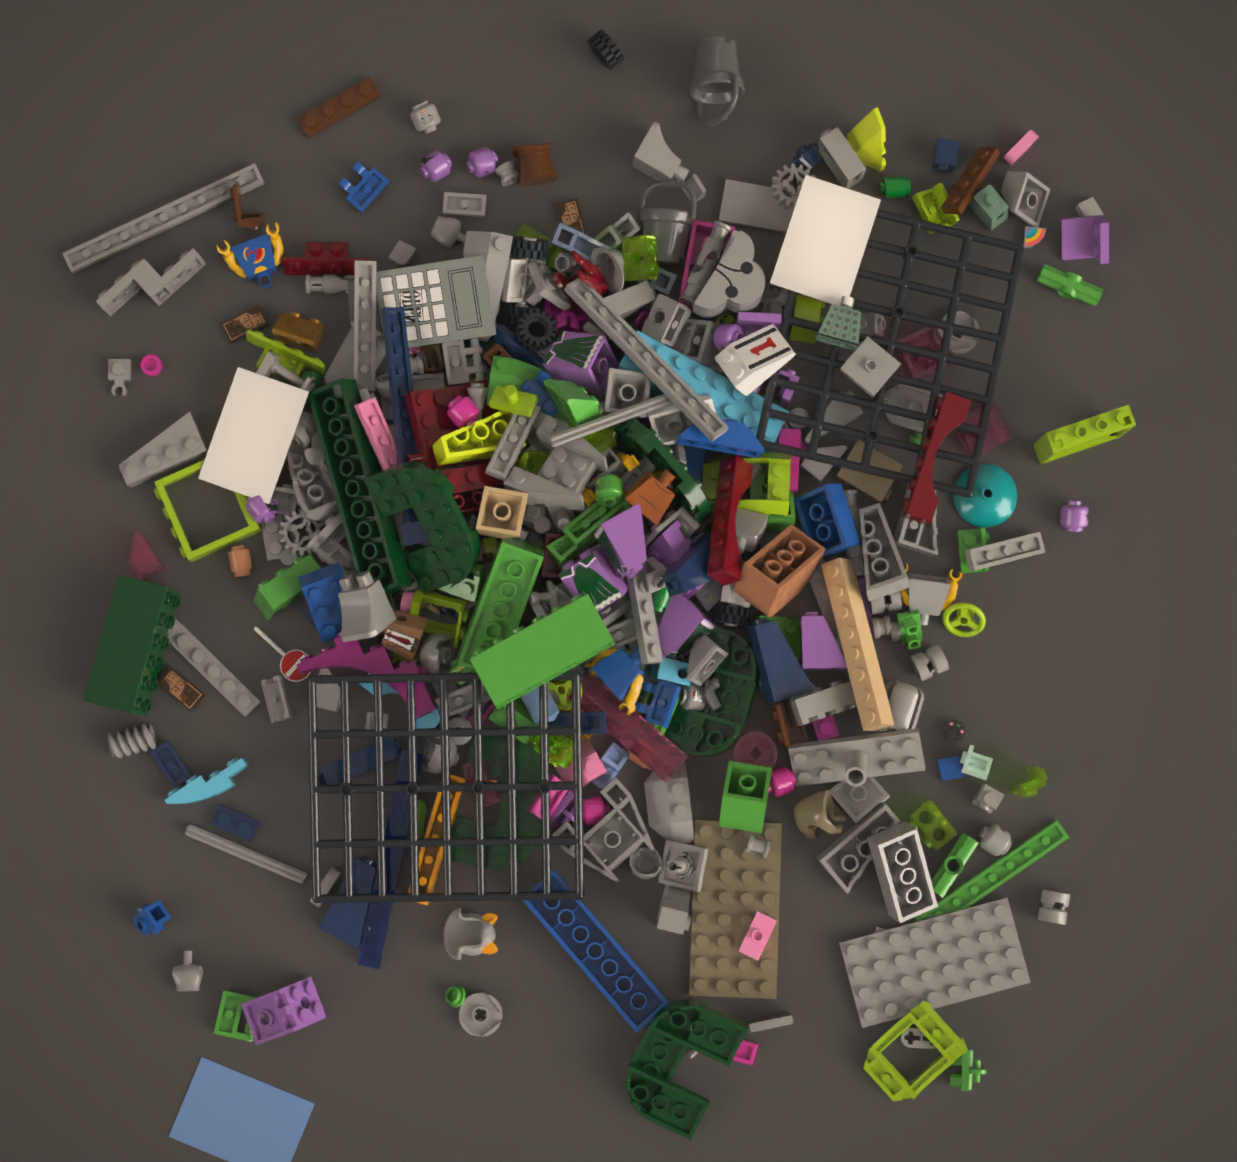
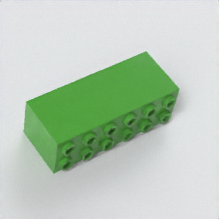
[457,537,544,671]
[470,593,615,709]

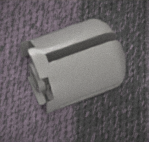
[879,680,925,732]

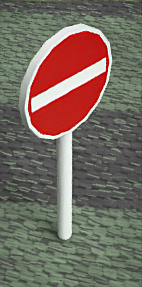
[254,627,311,682]

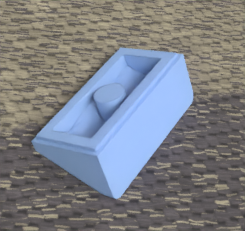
[521,687,559,725]

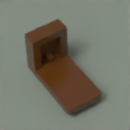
[230,181,266,230]

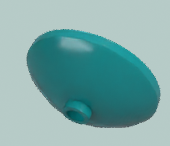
[953,464,1017,528]

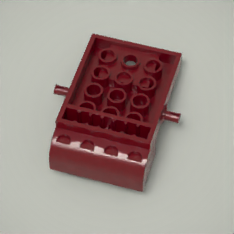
[405,379,522,514]

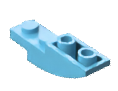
[164,757,249,804]

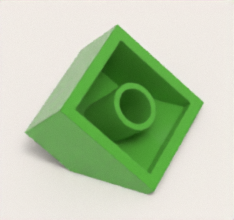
[543,379,602,426]

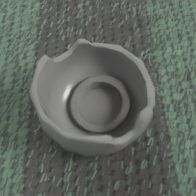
[629,847,662,880]

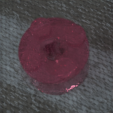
[733,732,778,768]

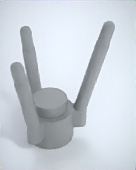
[554,252,582,280]

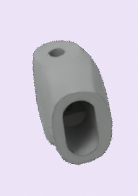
[430,215,466,247]
[172,951,203,992]

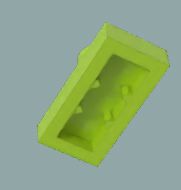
[489,384,538,417]

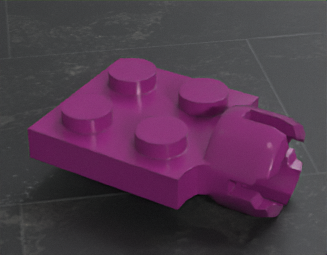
[544,297,588,336]

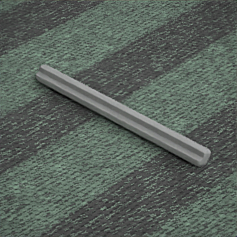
[549,394,671,447]
[185,825,307,884]

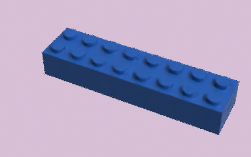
[523,869,669,1033]

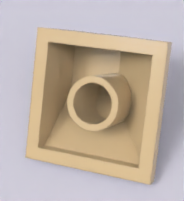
[476,486,528,538]

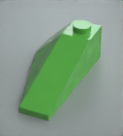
[486,356,555,406]

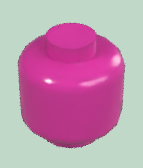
[447,395,479,428]
[768,766,796,798]
[583,796,610,827]

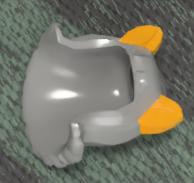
[443,907,498,960]

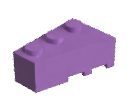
[646,520,706,600]

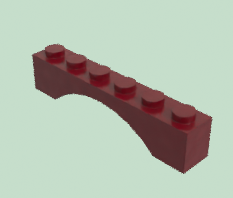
[902,392,971,525]
[707,455,753,586]

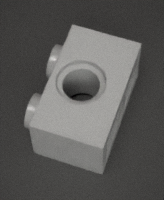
[641,293,689,346]

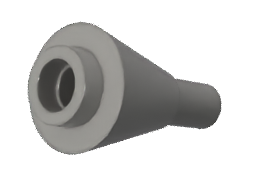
[467,383,488,421]

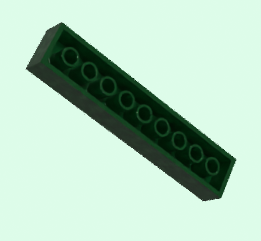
[308,378,412,595]

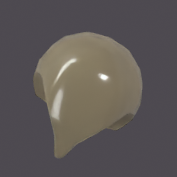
[794,789,846,839]

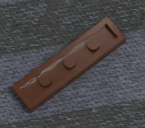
[297,77,381,139]
[941,147,1000,215]

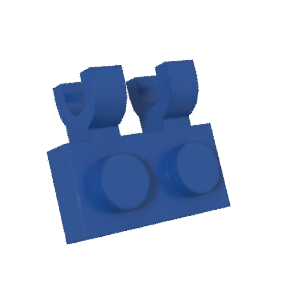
[338,162,390,214]
[519,369,558,418]
[635,679,681,728]

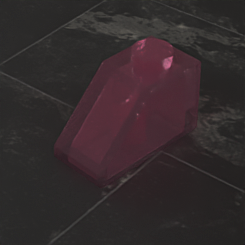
[128,530,165,581]

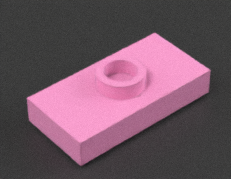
[738,911,777,960]

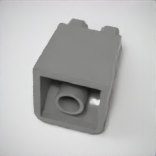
[632,122,689,188]
[338,571,396,642]

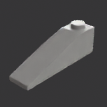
[463,231,513,322]
[286,445,340,522]

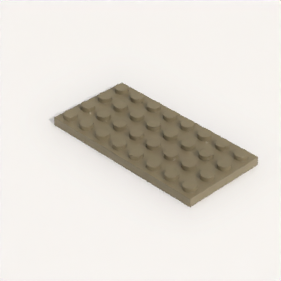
[689,820,782,999]

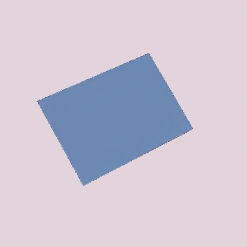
[169,1057,315,1162]

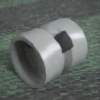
[289,411,318,452]
[869,591,902,615]
[910,644,949,682]
[1037,890,1070,925]

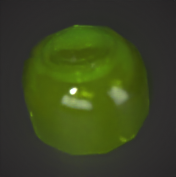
[518,450,549,475]

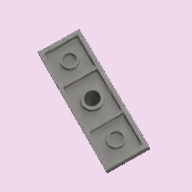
[788,728,925,787]

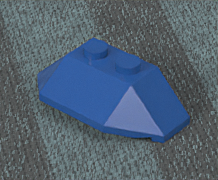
[674,419,764,458]

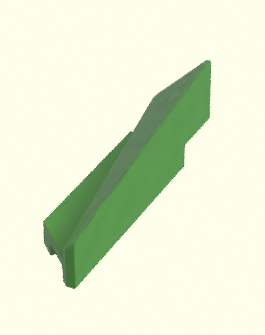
[546,498,633,570]

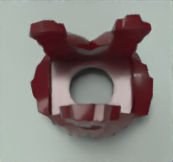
[553,250,608,303]

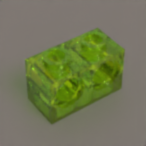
[908,799,958,850]

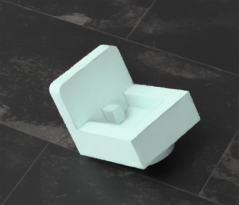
[960,745,993,780]

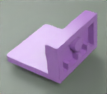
[1061,215,1109,264]

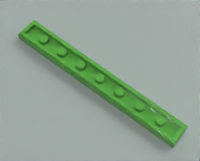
[914,819,1070,921]

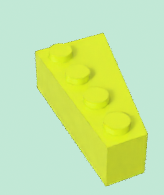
[432,411,526,466]

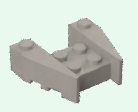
[504,415,609,511]
[551,778,655,883]

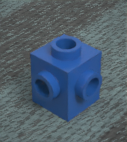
[132,900,171,937]

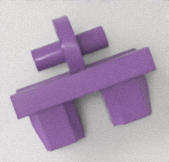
[550,791,574,829]

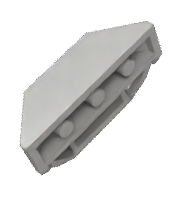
[644,756,694,843]

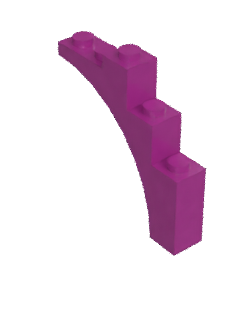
[296,632,436,719]

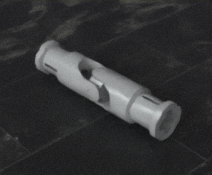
[680,221,731,306]
[306,274,354,294]
[844,490,865,577]

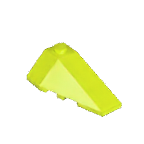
[846,107,886,172]

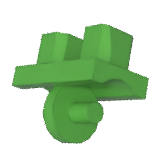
[897,609,923,650]
[950,1049,987,1092]

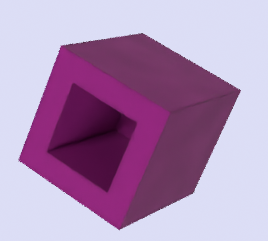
[810,715,840,741]

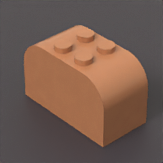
[734,524,826,617]

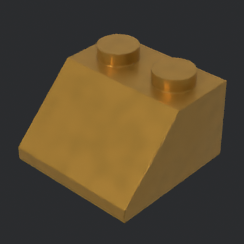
[272,311,326,354]

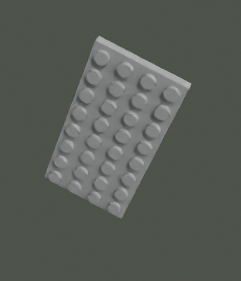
[839,897,1031,1028]

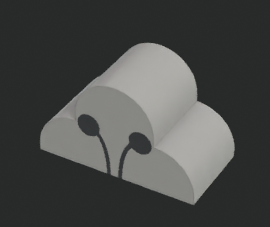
[693,230,765,317]

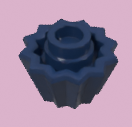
[792,143,821,171]

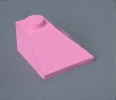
[549,739,608,793]

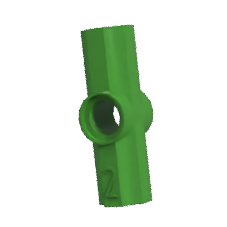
[1036,264,1103,307]
[931,833,979,898]

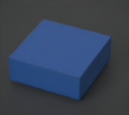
[937,756,963,781]

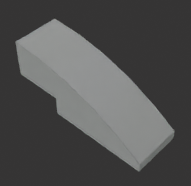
[588,211,643,262]

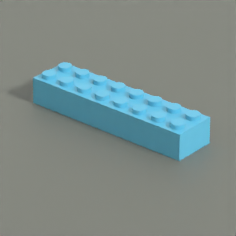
[617,330,789,452]

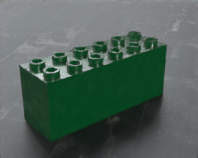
[83,575,181,717]

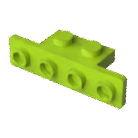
[246,330,325,385]

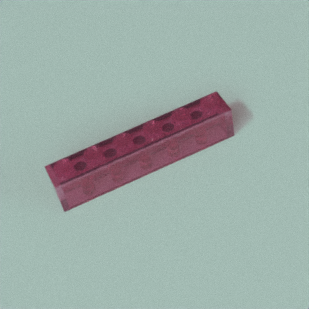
[568,672,688,783]

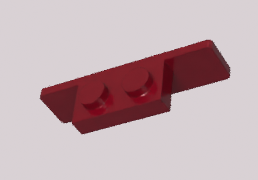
[283,242,368,276]

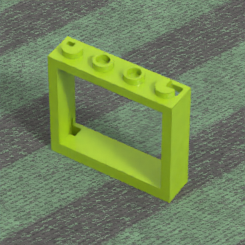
[1033,405,1136,465]
[154,460,262,562]

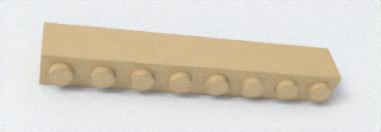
[821,558,894,731]

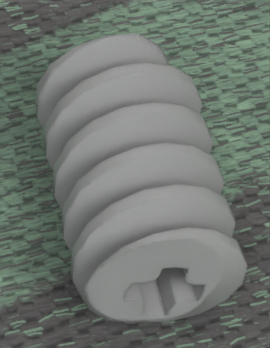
[108,723,157,758]

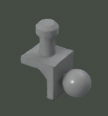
[530,581,572,608]

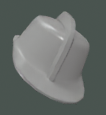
[591,247,627,293]

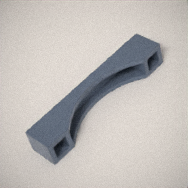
[549,223,677,295]

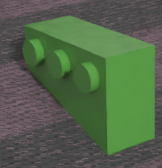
[253,554,321,621]

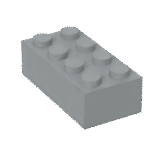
[867,821,938,923]

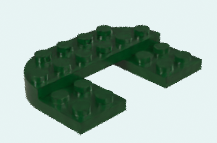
[604,417,712,524]
[363,461,481,593]
[648,626,760,758]
[451,736,541,870]
[626,999,748,1140]

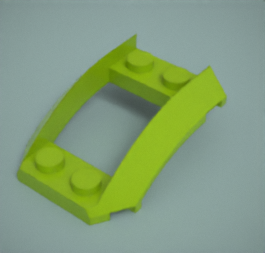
[702,452,791,517]
[863,1001,968,1101]

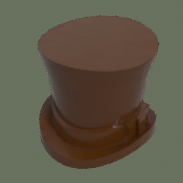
[511,143,558,186]

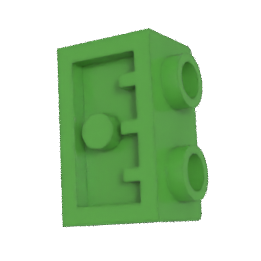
[956,527,990,574]

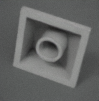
[1001,171,1051,227]
[603,368,651,419]
[687,634,728,687]

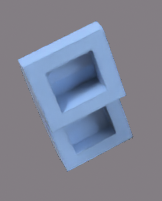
[592,742,630,790]

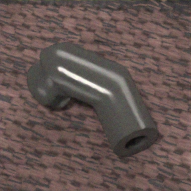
[704,677,721,711]

